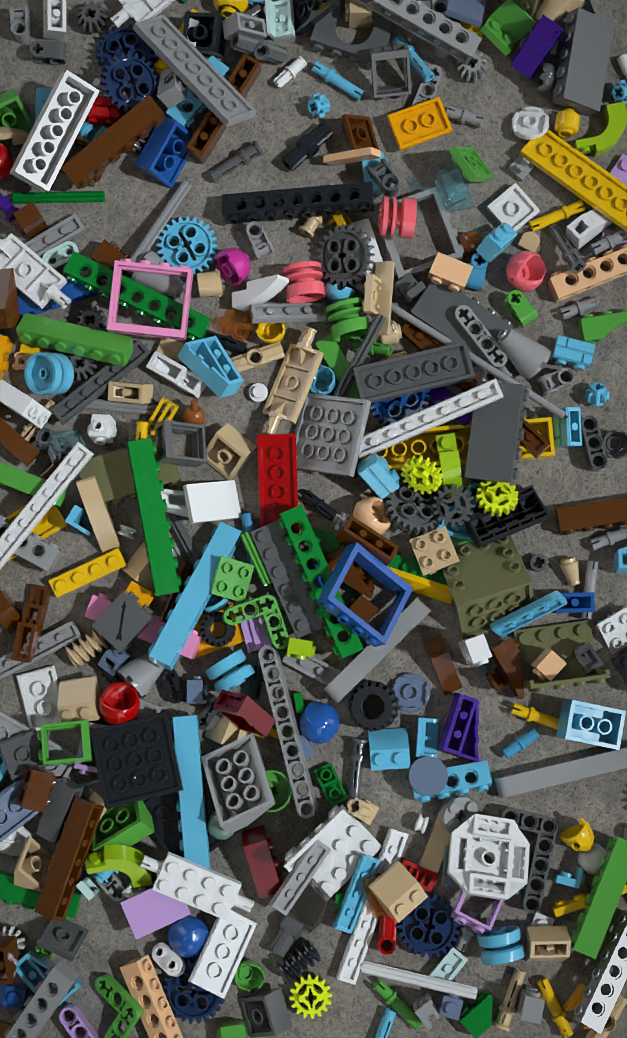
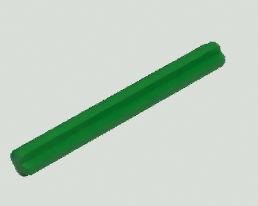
[12,191,106,204]

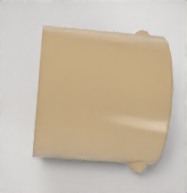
[197,269,223,298]

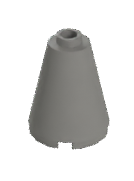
[132,251,185,300]
[497,328,551,379]
[116,651,164,699]

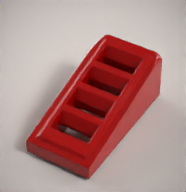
[401,857,439,893]

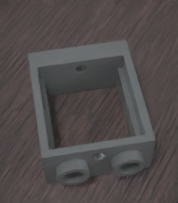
[369,44,411,100]
[155,420,208,467]

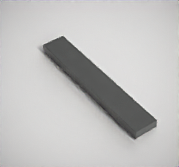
[50,339,151,425]

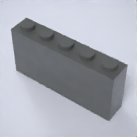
[552,7,615,116]
[410,282,515,363]
[465,380,529,484]

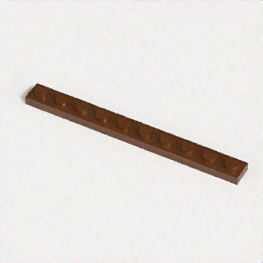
[401,322,551,459]

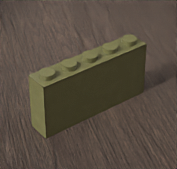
[79,439,182,505]

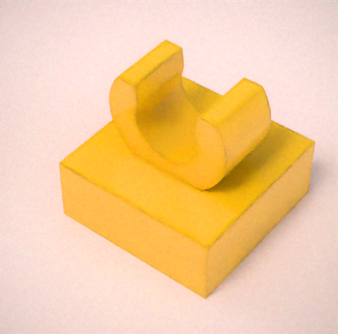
[328,214,351,231]

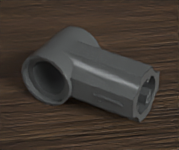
[269,914,306,957]

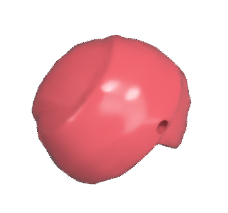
[506,251,546,293]

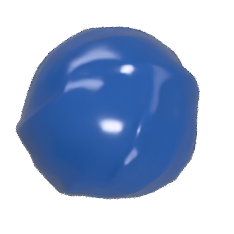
[299,702,340,744]
[168,916,210,958]

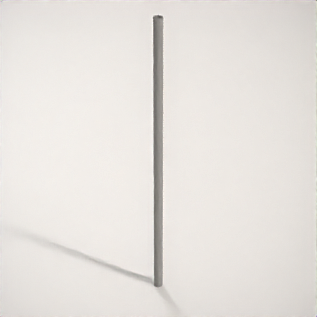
[354,282,566,419]

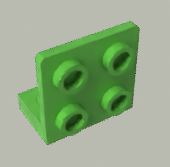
[480,0,536,56]
[210,556,254,603]

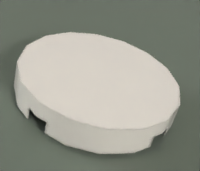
[512,107,549,140]

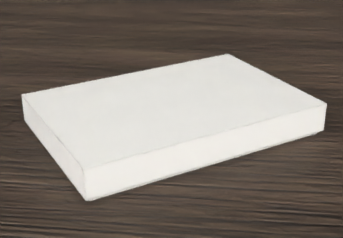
[183,480,241,524]
[16,665,61,731]

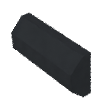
[464,485,550,547]

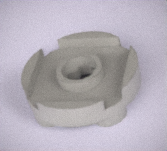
[440,796,478,833]

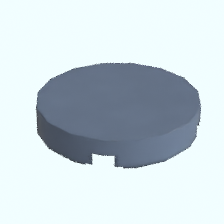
[392,673,430,712]
[409,756,448,796]

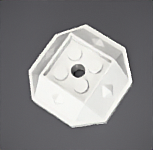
[447,814,530,901]

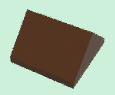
[342,114,379,151]

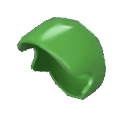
[234,960,265,992]

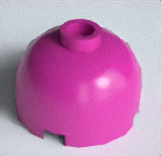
[214,248,251,287]

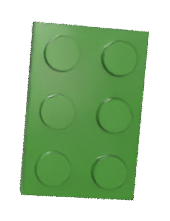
[449,146,495,182]

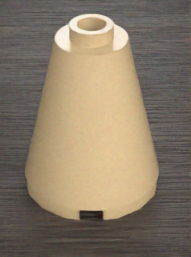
[534,0,585,24]

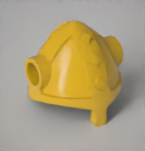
[559,818,594,851]

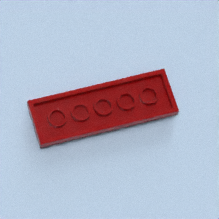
[257,433,300,548]

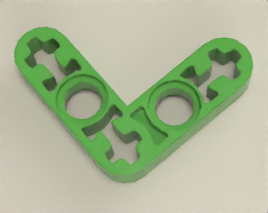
[222,595,289,649]
[95,974,142,1038]

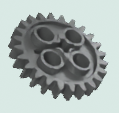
[316,225,375,287]
[384,479,446,535]

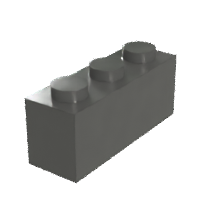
[36,777,84,844]

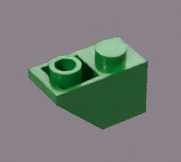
[459,991,493,1038]

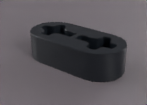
[160,669,185,704]

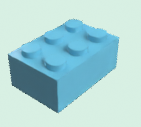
[556,699,626,750]

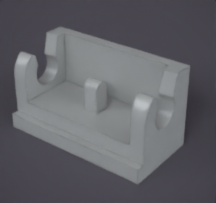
[413,992,439,1030]

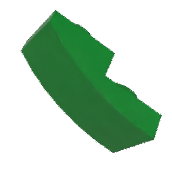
[314,763,349,808]

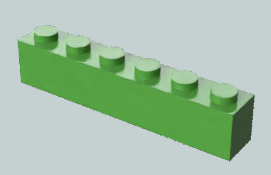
[16,313,133,367]
[570,835,627,959]

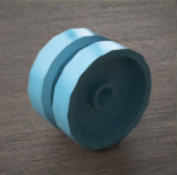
[24,352,74,395]
[205,649,256,694]
[477,926,525,965]

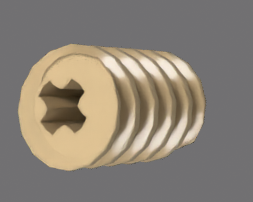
[65,630,110,667]

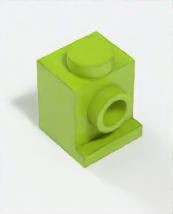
[286,638,316,660]

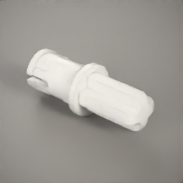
[273,56,307,88]

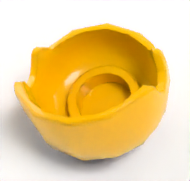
[256,323,286,344]

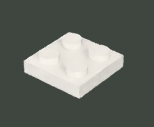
[486,183,540,232]

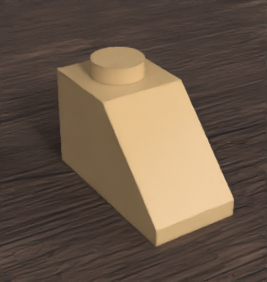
[108,381,153,404]

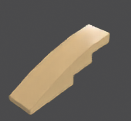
[76,476,121,553]

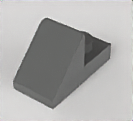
[396,273,426,305]

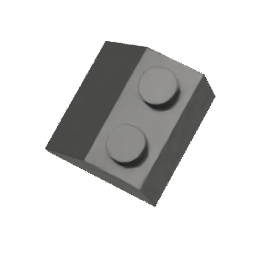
[239,988,292,1037]

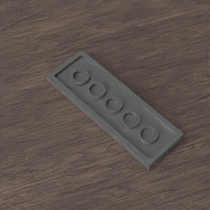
[353,341,475,403]
[250,520,333,639]

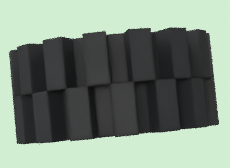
[200,612,236,647]

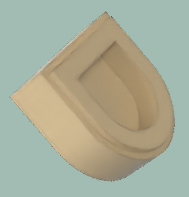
[517,231,540,253]

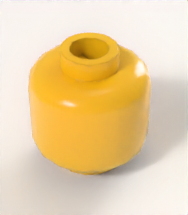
[554,108,580,138]

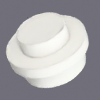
[249,383,268,402]

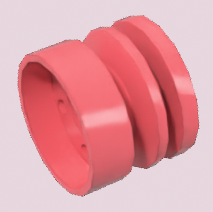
[378,196,417,239]
[282,261,326,303]

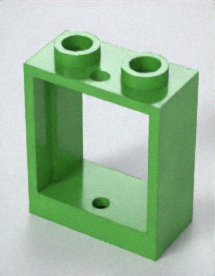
[37,720,93,767]

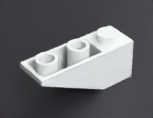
[566,209,613,250]

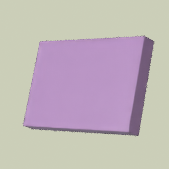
[120,887,191,940]

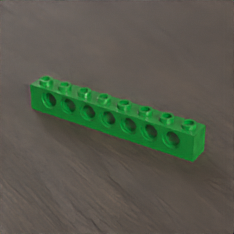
[63,251,211,341]
[277,505,364,659]

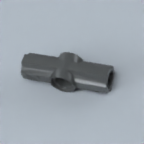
[231,32,287,65]

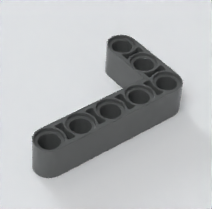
[500,807,558,914]

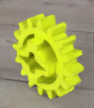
[401,455,443,495]
[476,480,518,517]
[289,973,332,1019]

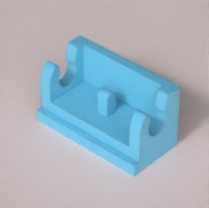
[415,717,439,758]

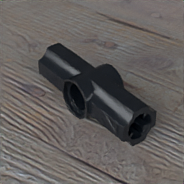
[282,121,333,172]

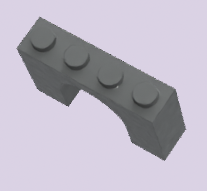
[310,3,395,69]

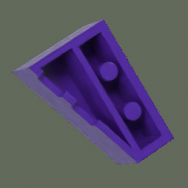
[511,15,564,80]
[437,692,479,762]

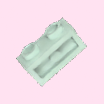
[264,0,295,41]

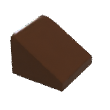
[485,668,507,692]

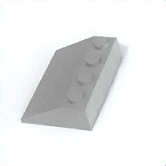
[201,733,275,834]

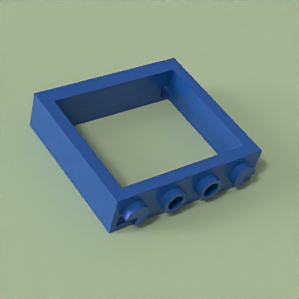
[317,542,413,647]

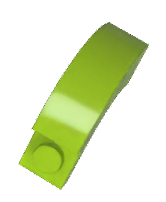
[573,102,627,157]
[435,433,462,498]
[86,844,153,888]

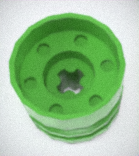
[325,298,370,342]
[266,770,293,812]

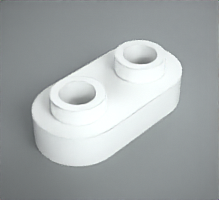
[152,943,186,977]

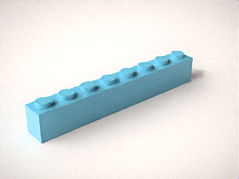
[148,522,242,671]
[170,715,211,869]

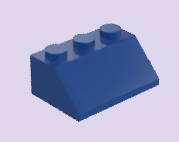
[135,118,193,189]

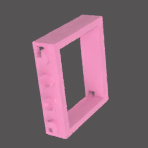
[107,258,194,341]

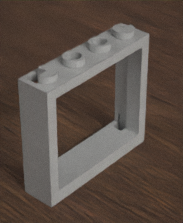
[372,187,464,281]

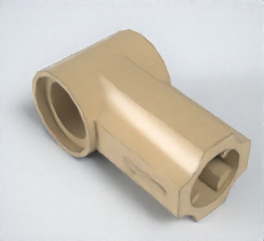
[347,797,380,825]

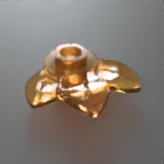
[220,308,257,341]

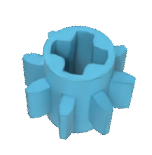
[610,80,627,104]
[307,93,330,118]
[585,383,610,406]

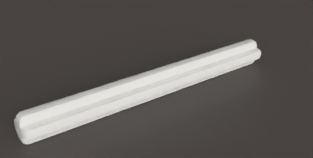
[361,961,477,999]

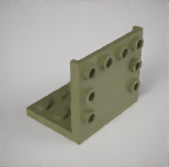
[441,535,534,640]
[513,620,611,692]

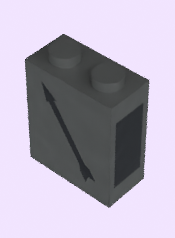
[92,591,156,652]

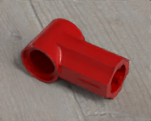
[377,913,397,955]

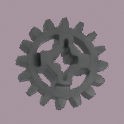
[432,484,475,527]

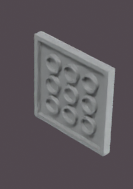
[295,393,371,477]

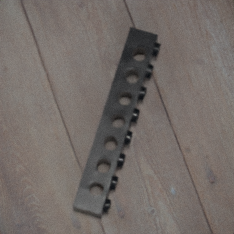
[222,181,375,225]

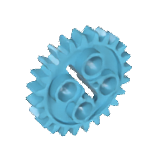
[156,216,218,277]

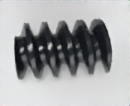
[276,940,321,982]

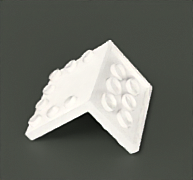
[284,803,383,901]

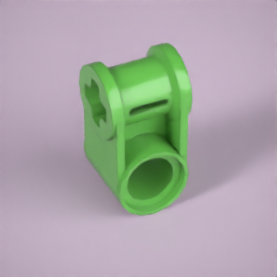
[504,290,538,328]

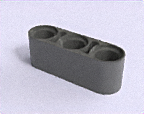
[581,415,608,472]

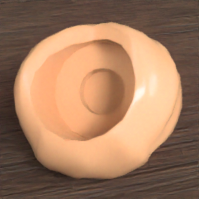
[353,496,391,535]

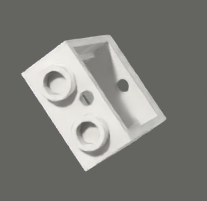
[0,379,52,429]

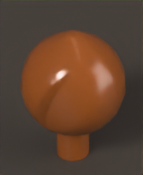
[459,231,483,254]
[182,399,205,425]

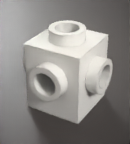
[87,414,117,445]

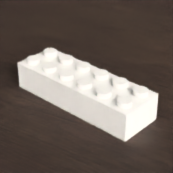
[10,70,99,193]

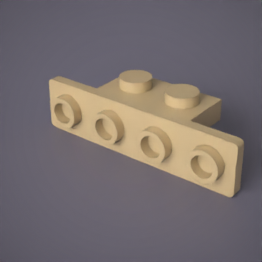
[362,261,395,336]

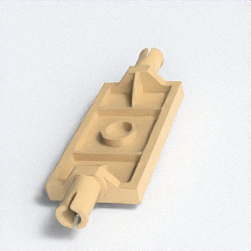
[262,327,324,434]

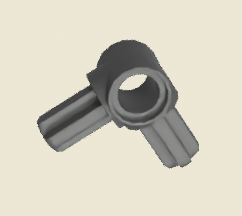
[30,428,63,464]

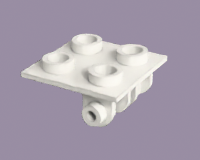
[595,606,627,655]

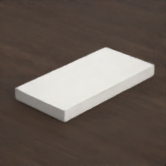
[188,910,257,999]

